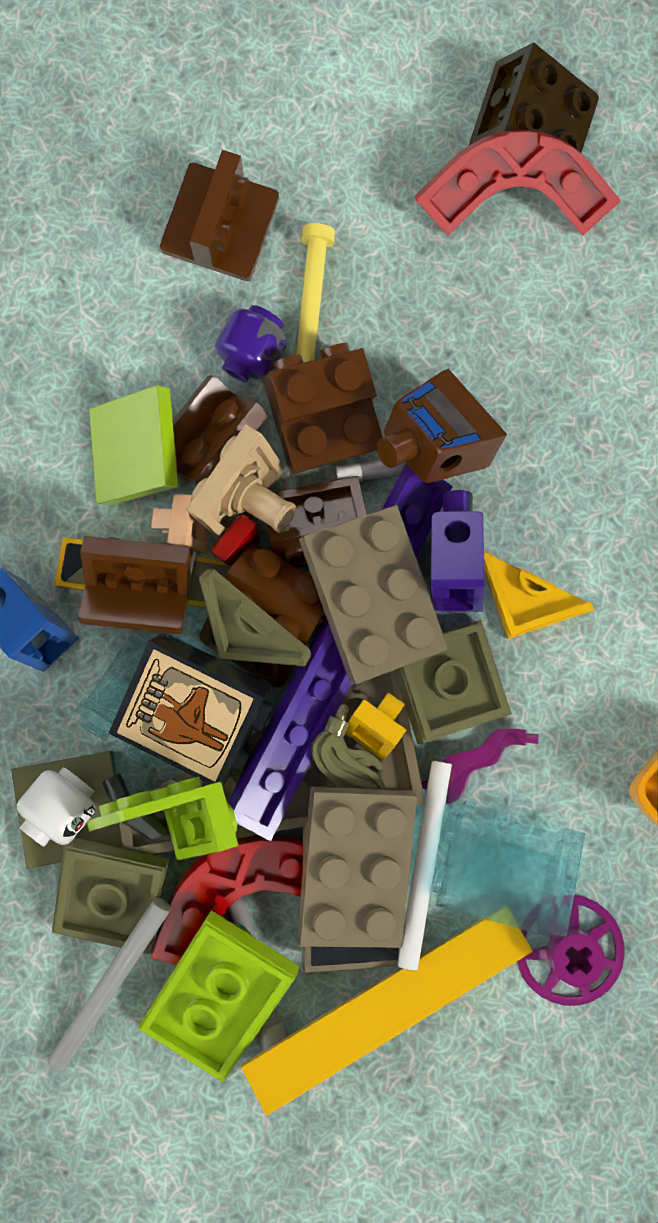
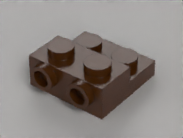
[263,343,383,475]

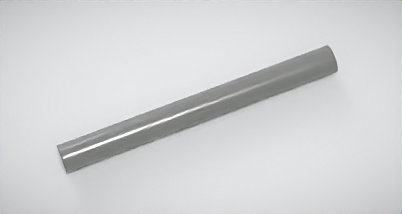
[47,897,171,1072]

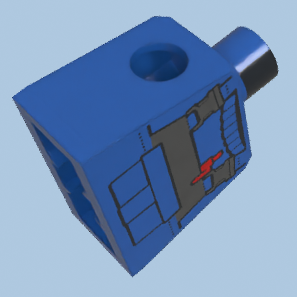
[0,567,79,672]

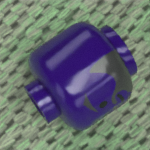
[215,305,288,383]

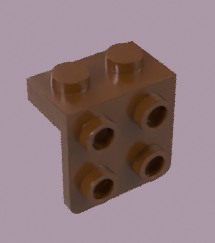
[199,542,325,687]

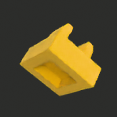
[345,692,406,760]

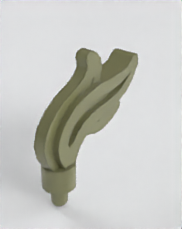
[311,704,386,789]

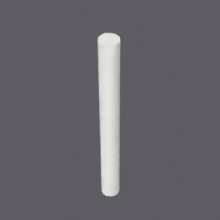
[397,761,452,970]

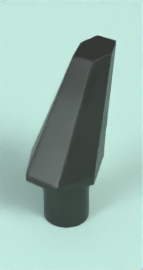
[102,773,170,841]

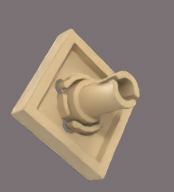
[186,424,296,540]

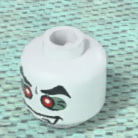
[17,767,95,847]

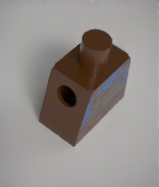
[377,368,507,483]

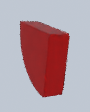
[211,515,261,566]

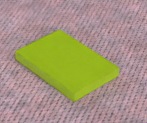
[137,910,300,1082]

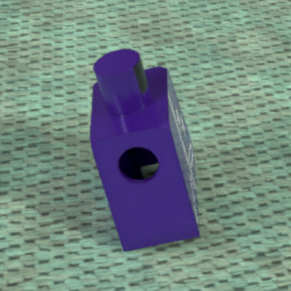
[431,490,484,612]

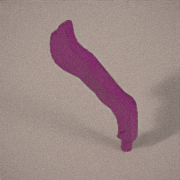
[421,729,539,804]

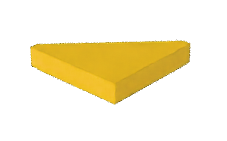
[484,551,594,639]

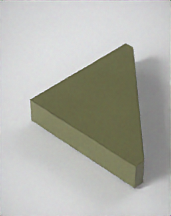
[199,569,311,666]

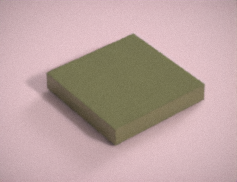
[394,620,512,744]
[11,750,123,869]
[52,838,169,954]

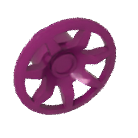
[517,894,625,1006]

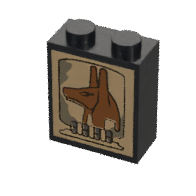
[108,633,274,787]

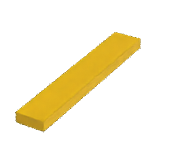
[241,905,533,1116]

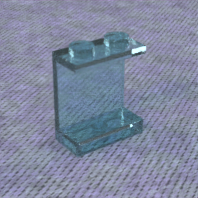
[431,800,586,938]

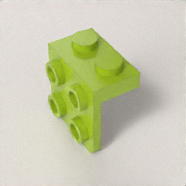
[87,777,238,860]

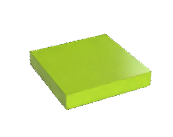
[89,385,178,505]

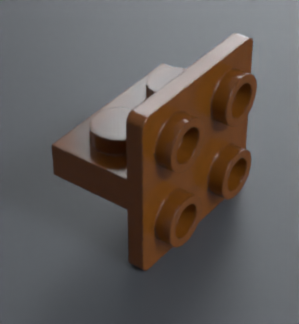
[160,149,279,281]
[78,536,196,634]

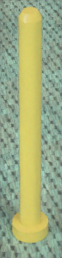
[296,223,335,363]

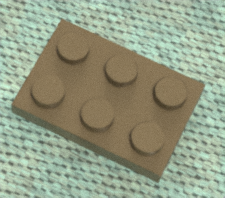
[299,505,448,685]
[297,787,417,948]

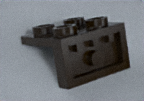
[468,42,599,153]

